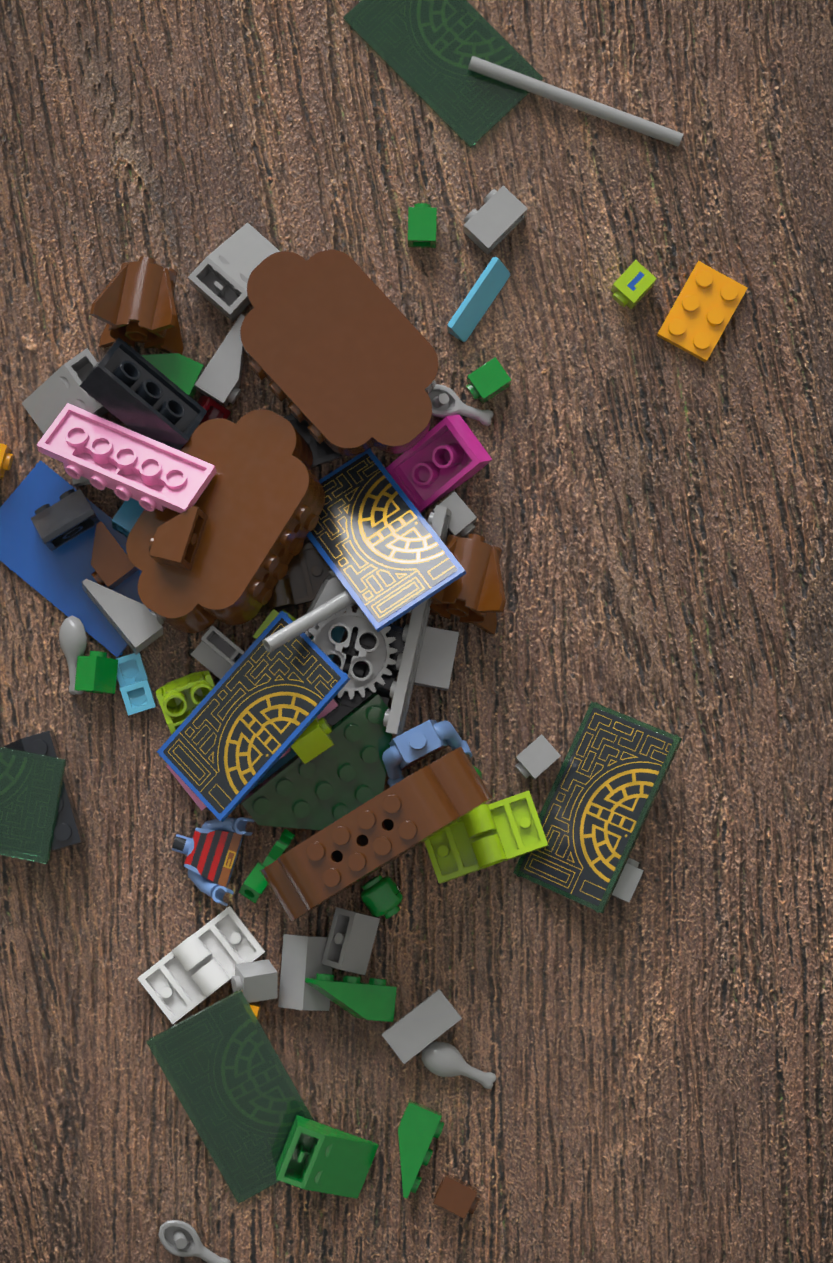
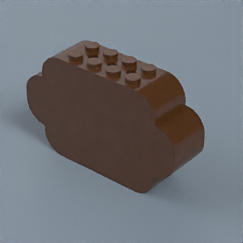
[240,249,438,456]
[126,409,325,633]
[261,747,492,922]

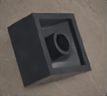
[31,489,100,551]

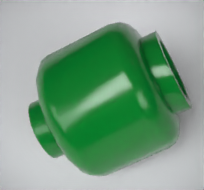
[360,874,404,919]

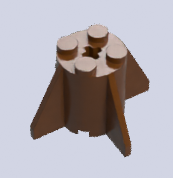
[90,256,184,355]
[429,534,506,634]

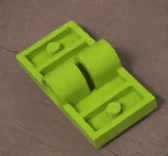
[424,790,549,884]

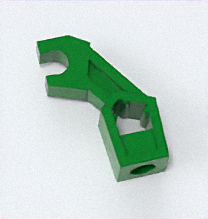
[238,829,295,903]

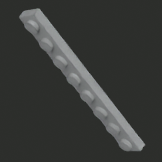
[383,505,452,736]

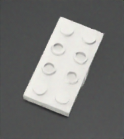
[137,906,265,1024]

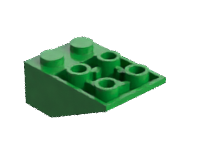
[276,1115,379,1199]

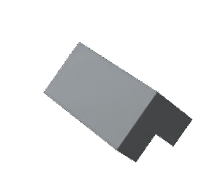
[191,625,245,680]
[278,934,333,1011]
[382,989,462,1064]

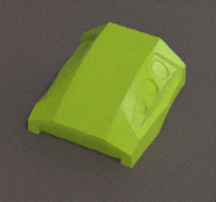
[155,670,215,735]

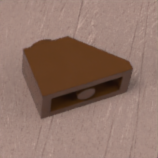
[149,506,208,571]
[91,521,138,590]

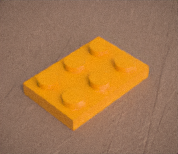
[657,261,747,363]

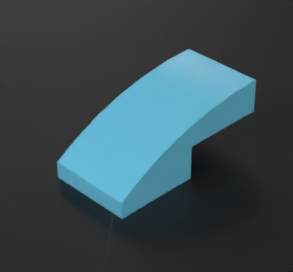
[116,652,156,716]

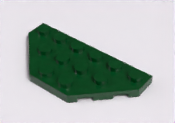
[240,692,392,830]

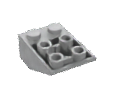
[188,222,280,322]
[22,348,109,434]

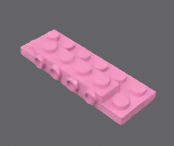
[37,403,216,513]

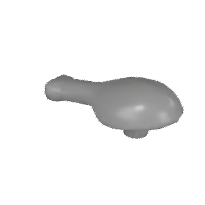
[429,384,494,426]
[59,616,87,695]
[421,1041,497,1090]
[158,1220,231,1263]

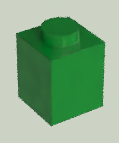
[408,203,437,248]
[465,357,511,404]
[74,651,118,694]

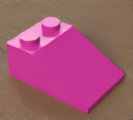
[385,414,492,513]

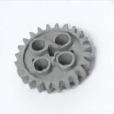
[308,605,397,699]

